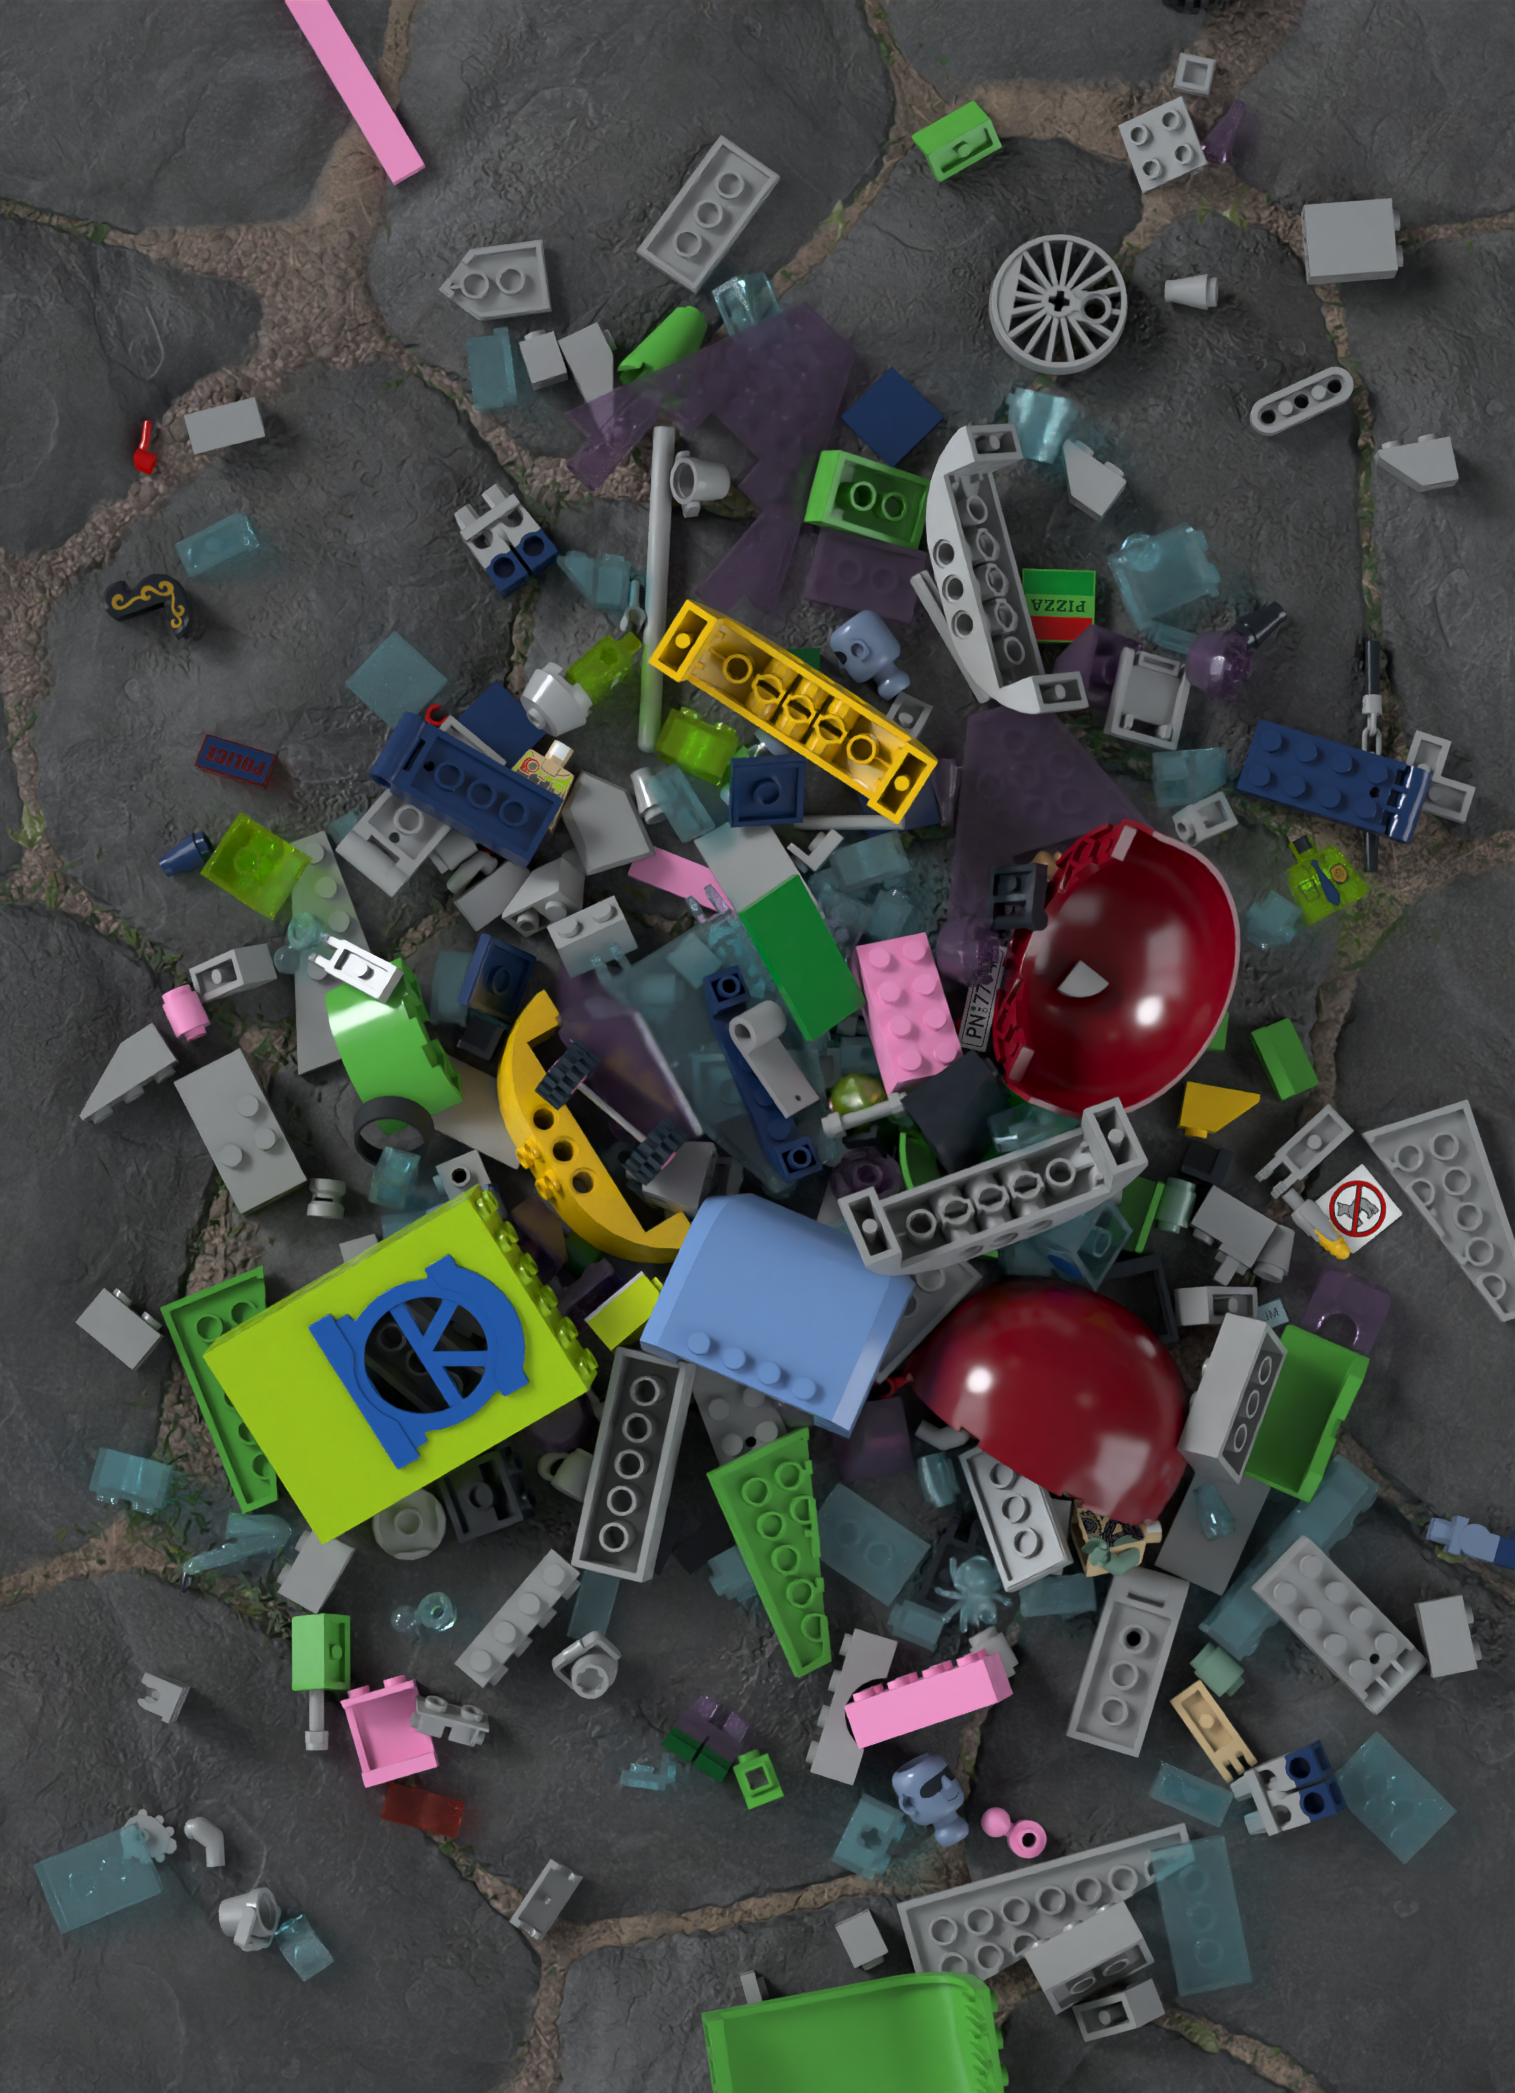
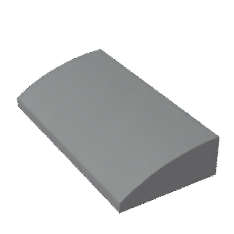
[431,1054,538,1172]

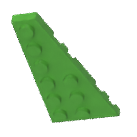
[160,1265,279,1514]
[706,1426,832,1678]

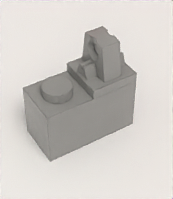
[1189,1185,1277,1287]

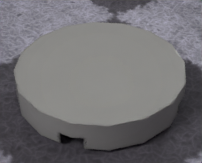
[372,1488,446,1560]

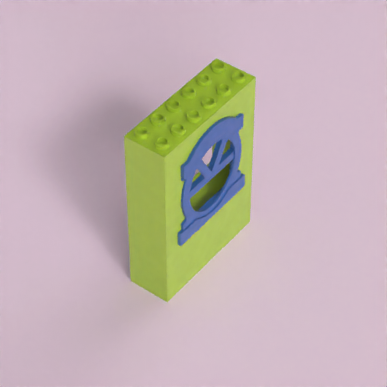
[203,1183,598,1545]

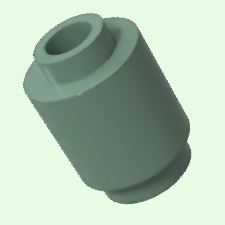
[1153,1177,1197,1234]
[1189,1642,1245,1697]

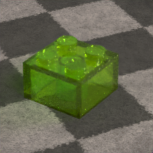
[654,707,740,788]
[200,812,313,920]

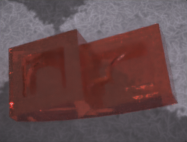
[380,1781,465,1838]

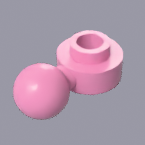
[981,1807,1046,1858]

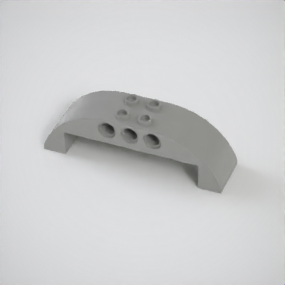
[926,423,1089,714]
[838,1097,1148,1276]

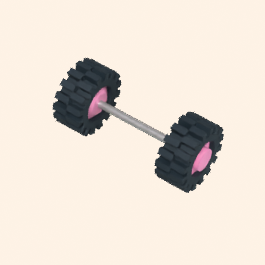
[535,1040,690,1186]

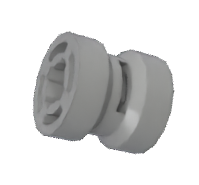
[307,1178,347,1219]

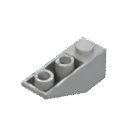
[79,1023,180,1124]

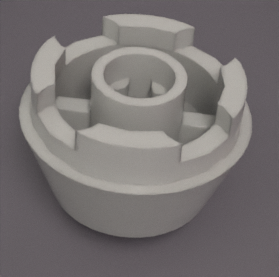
[520,662,593,737]

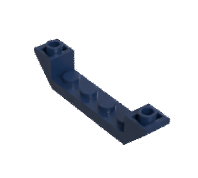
[703,965,823,1184]

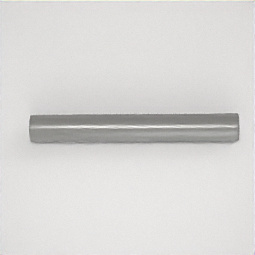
[794,815,905,830]

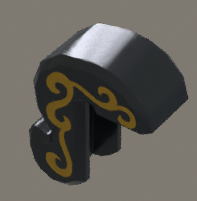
[102,574,194,640]

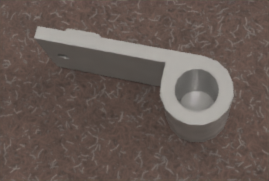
[729,1000,820,1119]

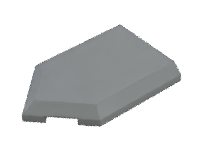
[439,239,552,321]
[560,770,656,876]

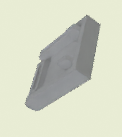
[1103,647,1194,752]

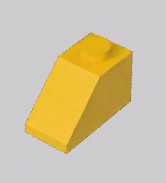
[1177,1081,1260,1139]

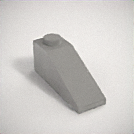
[558,322,617,446]

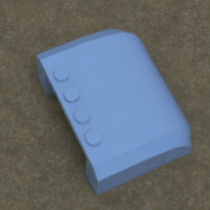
[640,1193,916,1439]

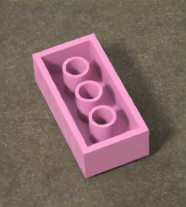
[847,932,963,1096]
[844,1648,1013,1749]

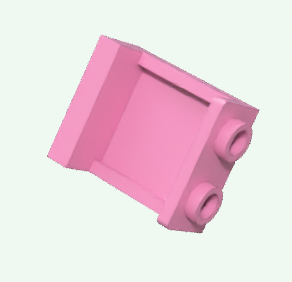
[341,1675,439,1788]

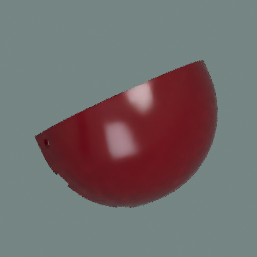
[993,819,1241,1119]
[903,1277,1190,1526]

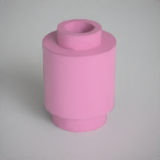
[162,984,210,1042]

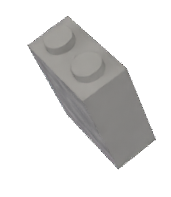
[1301,198,1403,285]

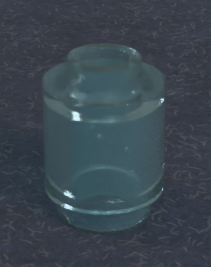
[916,1451,961,1508]

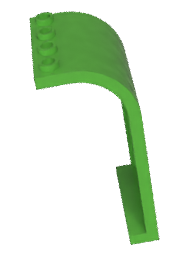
[701,1971,1009,2093]

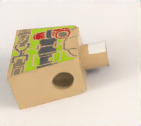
[511,740,575,834]

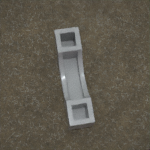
[805,1628,898,1786]

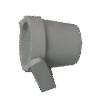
[670,451,730,518]
[551,1631,622,1699]
[219,1887,281,1952]

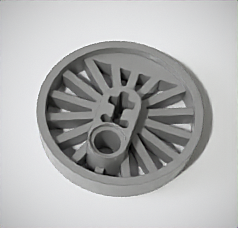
[989,234,1128,375]

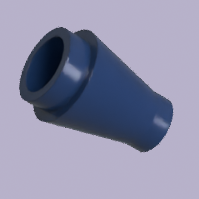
[159,831,216,877]

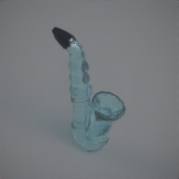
[180,1508,291,1593]

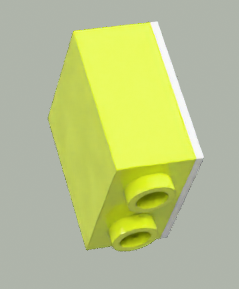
[584,1271,663,1355]

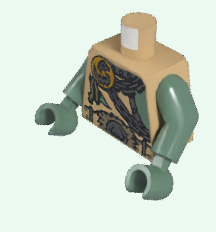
[1063,1491,1162,1577]

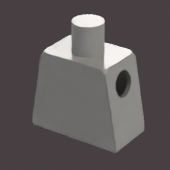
[626,1142,719,1219]

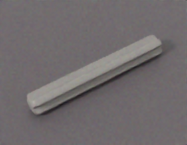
[910,570,993,704]

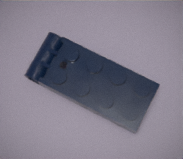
[369,711,564,869]
[1237,719,1433,845]

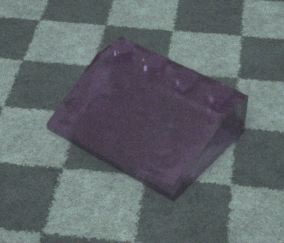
[555,993,705,1146]

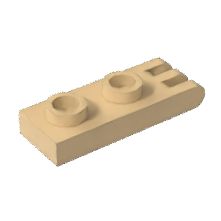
[1169,1679,1258,1784]

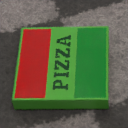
[1022,568,1096,645]

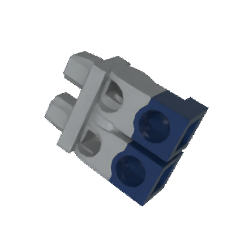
[454,484,560,599]
[1230,1739,1347,1836]

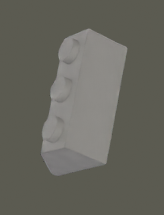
[1024,1901,1154,2015]

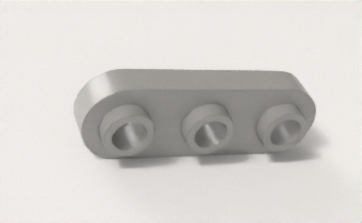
[1250,367,1354,436]

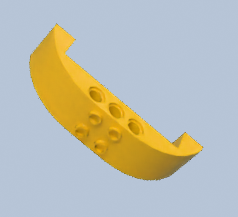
[648,599,939,825]
[496,990,691,1264]

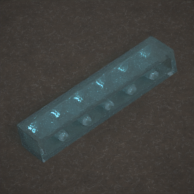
[1198,1454,1380,1661]

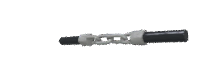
[1362,640,1382,874]

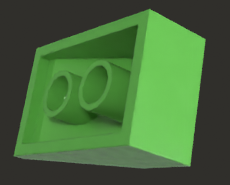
[803,450,931,552]

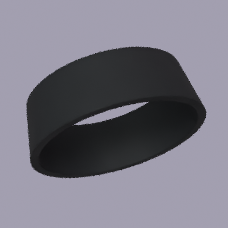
[353,1096,434,1170]

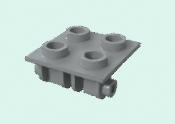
[1118,96,1208,193]

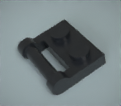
[985,863,1048,935]

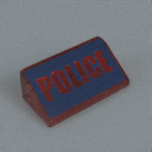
[194,734,277,790]

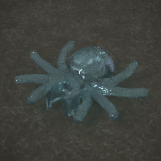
[935,1555,1013,1633]

